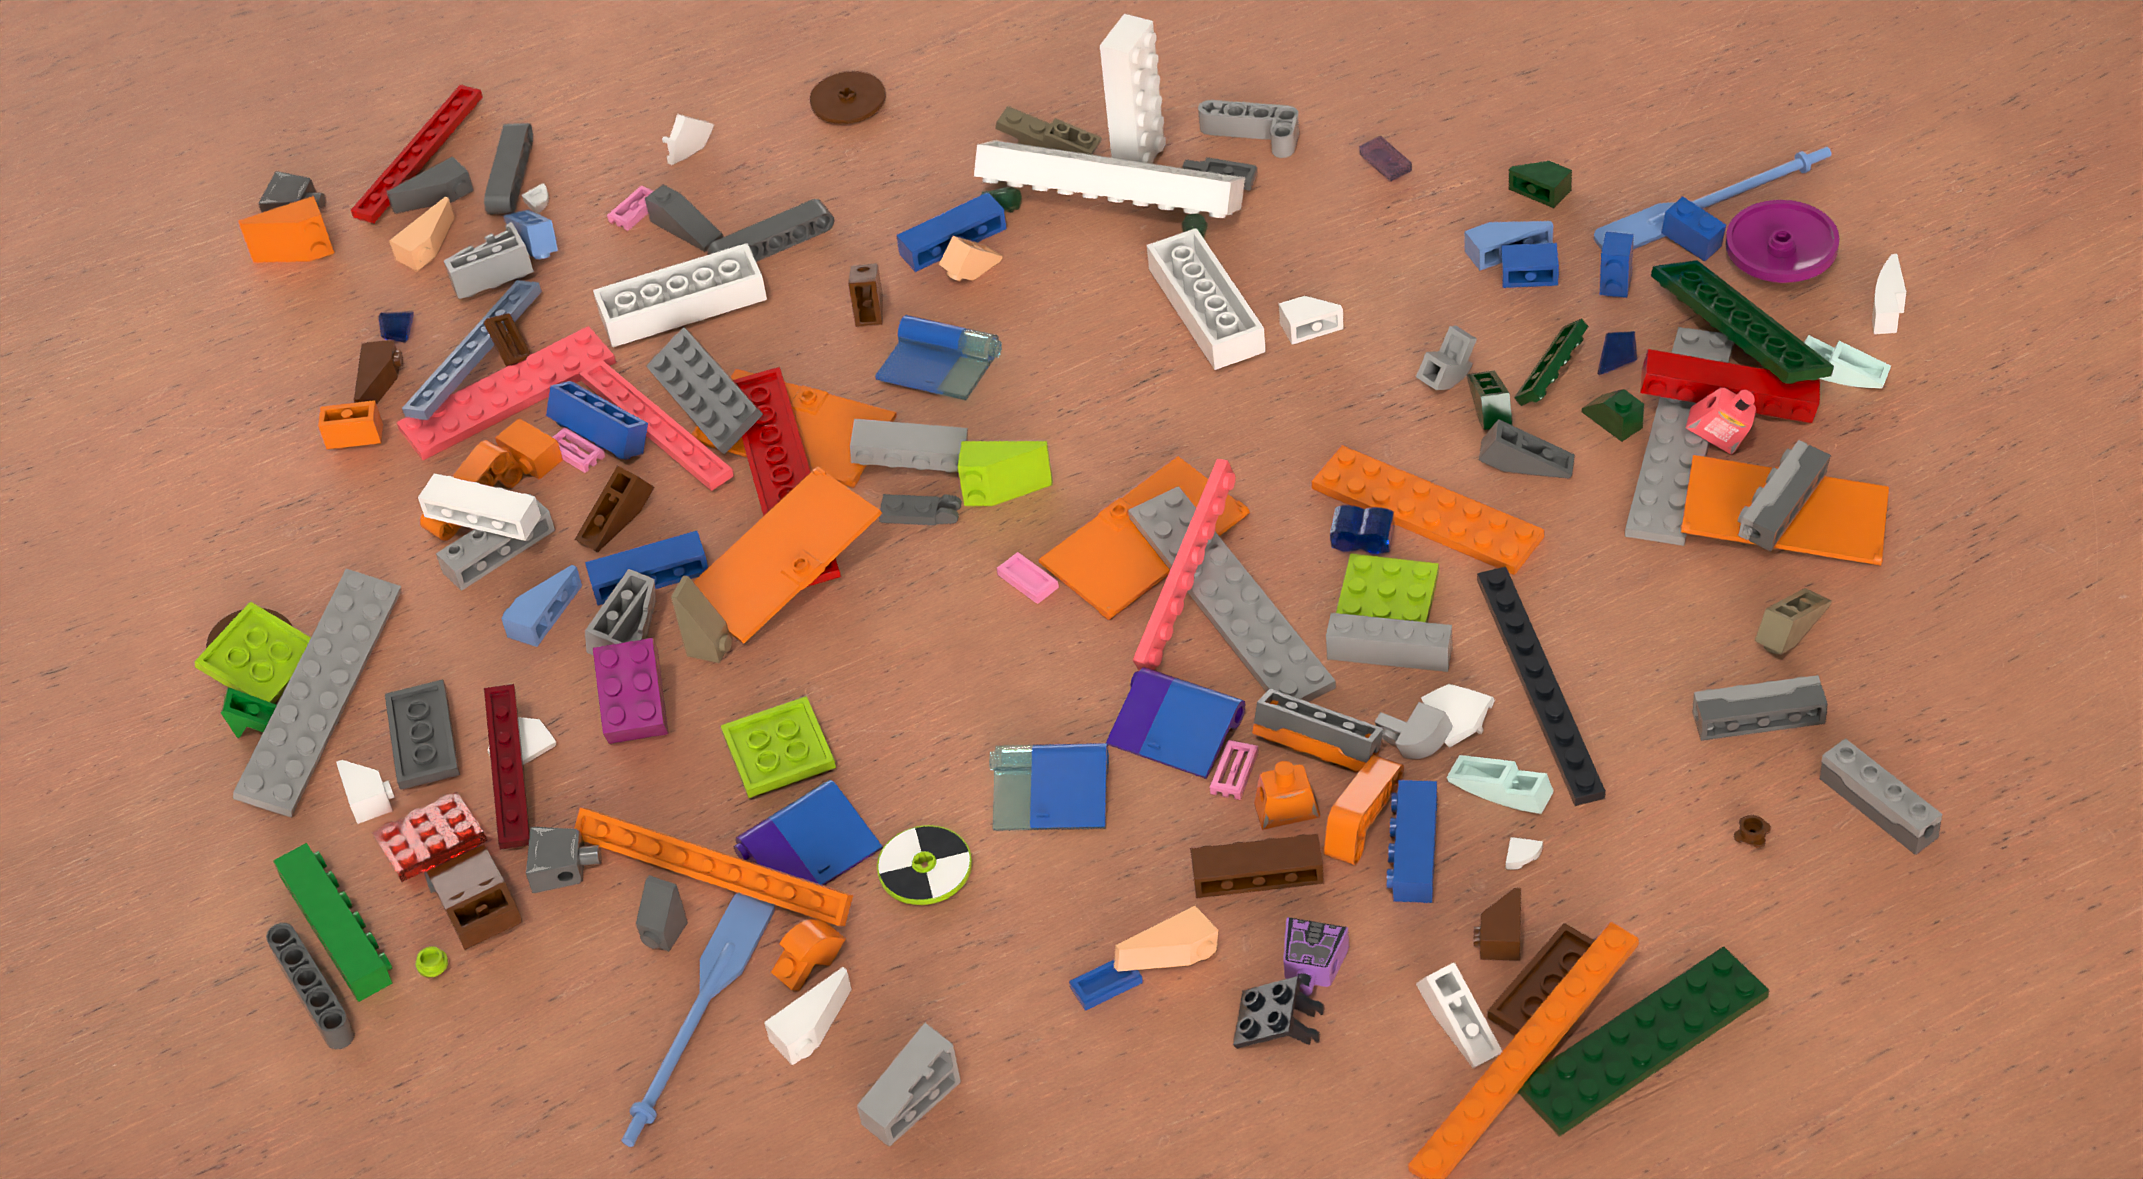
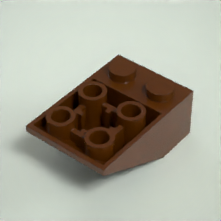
[426,844,523,950]

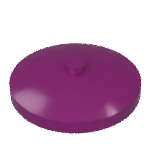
[1726,200,1839,283]

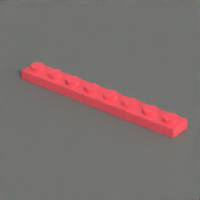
[580,360,734,491]
[1133,459,1236,671]

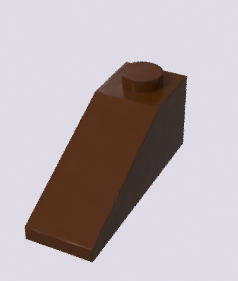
[354,340,403,405]
[575,465,655,552]

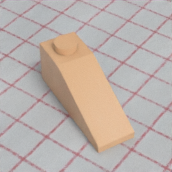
[390,197,455,271]
[1114,906,1218,971]

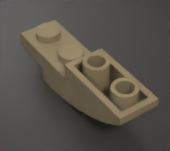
[996,106,1102,155]

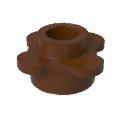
[1734,815,1771,848]

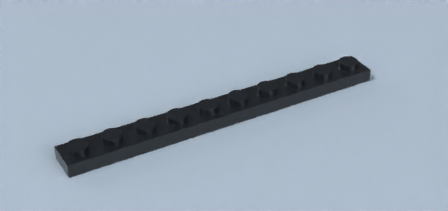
[1477,567,1606,806]

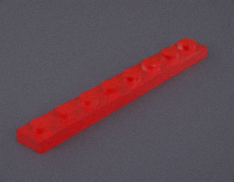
[350,85,483,223]

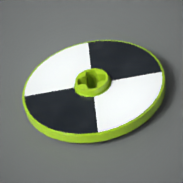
[877,825,972,905]

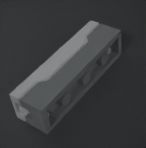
[1738,440,1831,552]
[1692,675,1828,741]
[1820,738,1942,855]

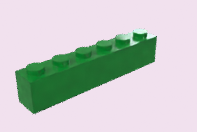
[273,843,393,1002]

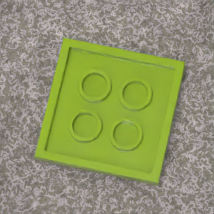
[1336,553,1439,623]
[195,601,311,703]
[721,696,836,798]

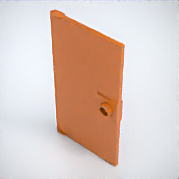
[691,369,897,488]
[1680,455,1889,566]
[1039,456,1250,620]
[693,466,882,644]

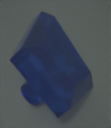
[378,311,414,343]
[1597,331,1637,375]

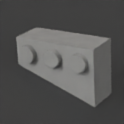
[444,222,534,299]
[585,569,656,655]
[857,1023,961,1147]

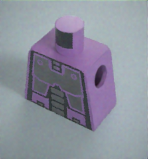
[1284,917,1349,996]

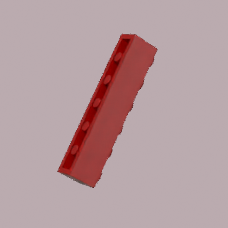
[1640,349,1820,423]

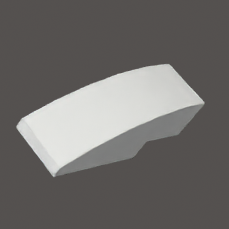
[1872,254,1906,334]

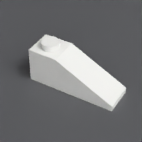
[1416,962,1502,1068]
[764,967,852,1065]

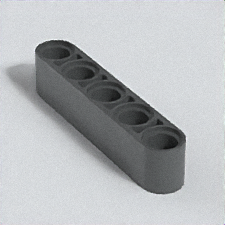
[484,123,533,214]
[707,199,835,262]
[266,923,355,1050]

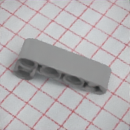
[1198,100,1299,158]

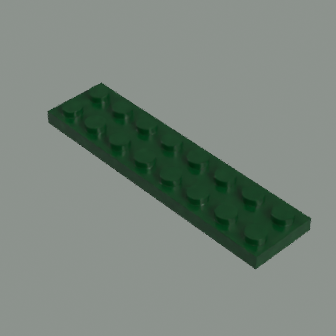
[1651,260,1834,384]
[1517,946,1769,1137]

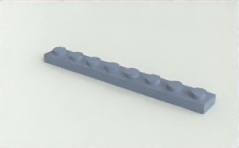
[402,280,542,420]

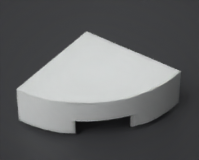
[522,183,549,214]
[1506,837,1543,870]

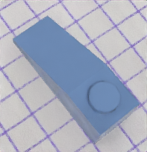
[503,210,558,259]
[1465,221,1553,271]
[501,565,582,647]

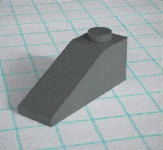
[387,157,474,214]
[645,184,723,252]
[1478,419,1575,479]

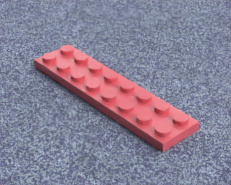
[396,326,616,460]

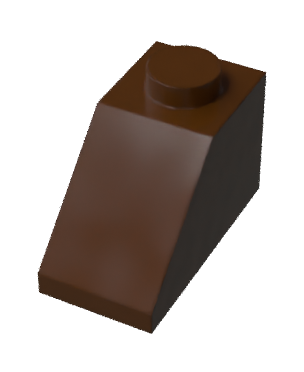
[1473,888,1521,961]

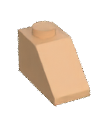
[939,236,1003,281]

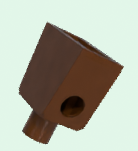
[848,264,883,327]

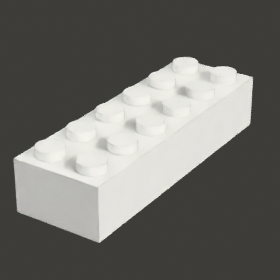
[1100,14,1166,164]
[1147,228,1265,370]
[593,243,767,348]

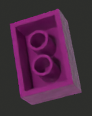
[593,638,669,744]

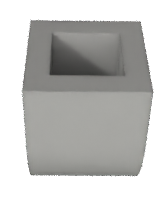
[1416,326,1477,390]
[1374,702,1453,759]

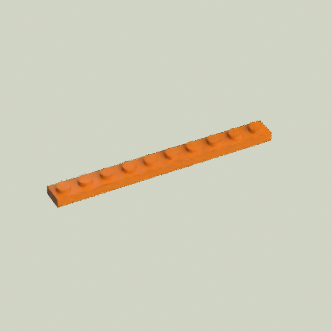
[574,807,853,926]
[1408,922,1639,1179]

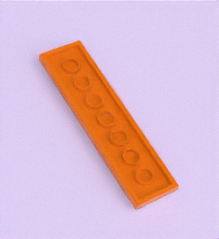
[1311,445,1544,575]

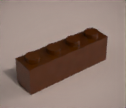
[1190,834,1324,898]

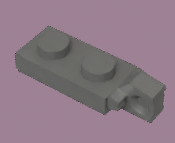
[1182,157,1258,191]

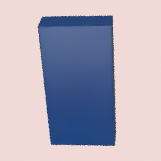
[1069,960,1143,1011]

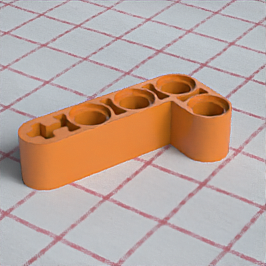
[420,440,523,541]
[1324,755,1404,865]

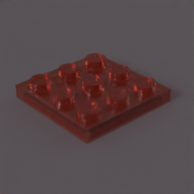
[372,792,488,882]

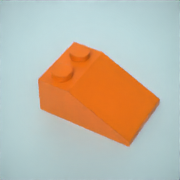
[238,196,334,263]

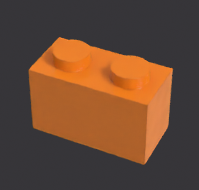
[318,400,383,449]
[495,418,563,480]

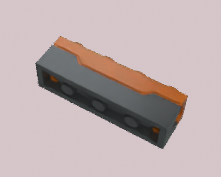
[1252,689,1384,772]

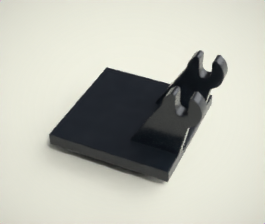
[1233,976,1325,1049]

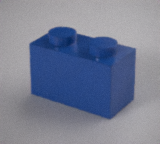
[1661,196,1726,262]
[1600,232,1634,298]
[1501,243,1559,288]

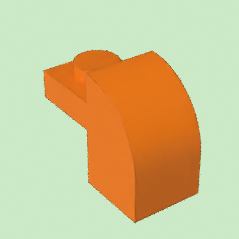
[771,919,846,991]

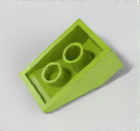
[958,441,1053,506]

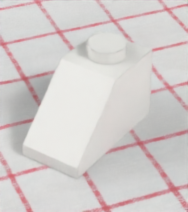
[1279,296,1343,345]
[336,760,395,824]

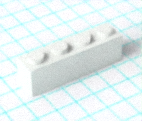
[418,473,541,541]

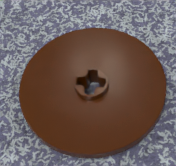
[810,71,886,124]

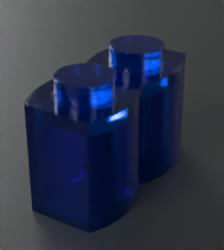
[1330,505,1395,554]

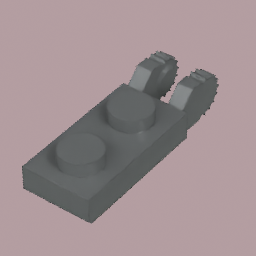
[879,494,962,525]

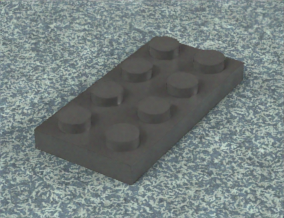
[385,679,460,790]

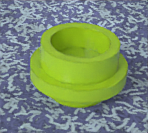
[416,946,448,977]

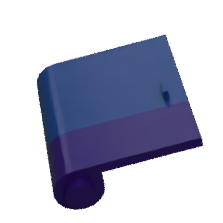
[1106,667,1246,779]
[734,780,883,885]

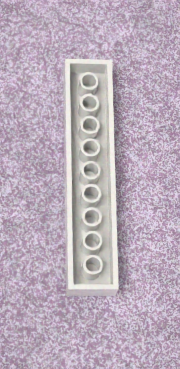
[974,141,1245,218]

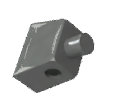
[258,171,326,213]
[526,827,602,893]

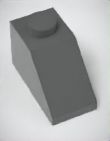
[636,875,688,951]

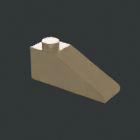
[671,575,732,663]
[1755,588,1832,654]

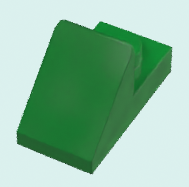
[221,687,277,738]

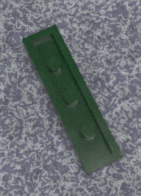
[1514,318,1589,406]

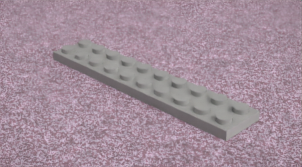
[1625,327,1734,546]
[1128,486,1336,702]
[233,569,401,817]

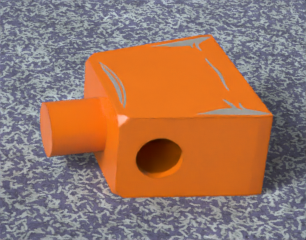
[1254,761,1320,830]

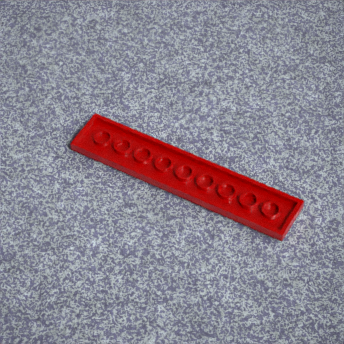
[733,367,841,587]

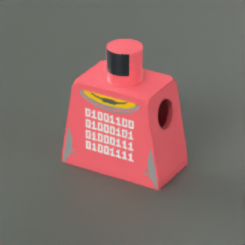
[1686,388,1756,455]

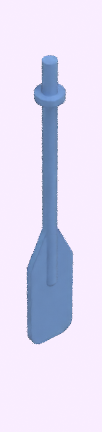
[1594,147,1831,250]
[621,893,775,1147]

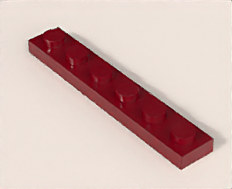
[484,684,530,850]

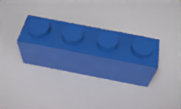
[896,192,1007,272]
[546,381,648,459]
[585,531,708,606]
[1387,780,1437,903]

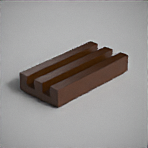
[483,313,531,367]

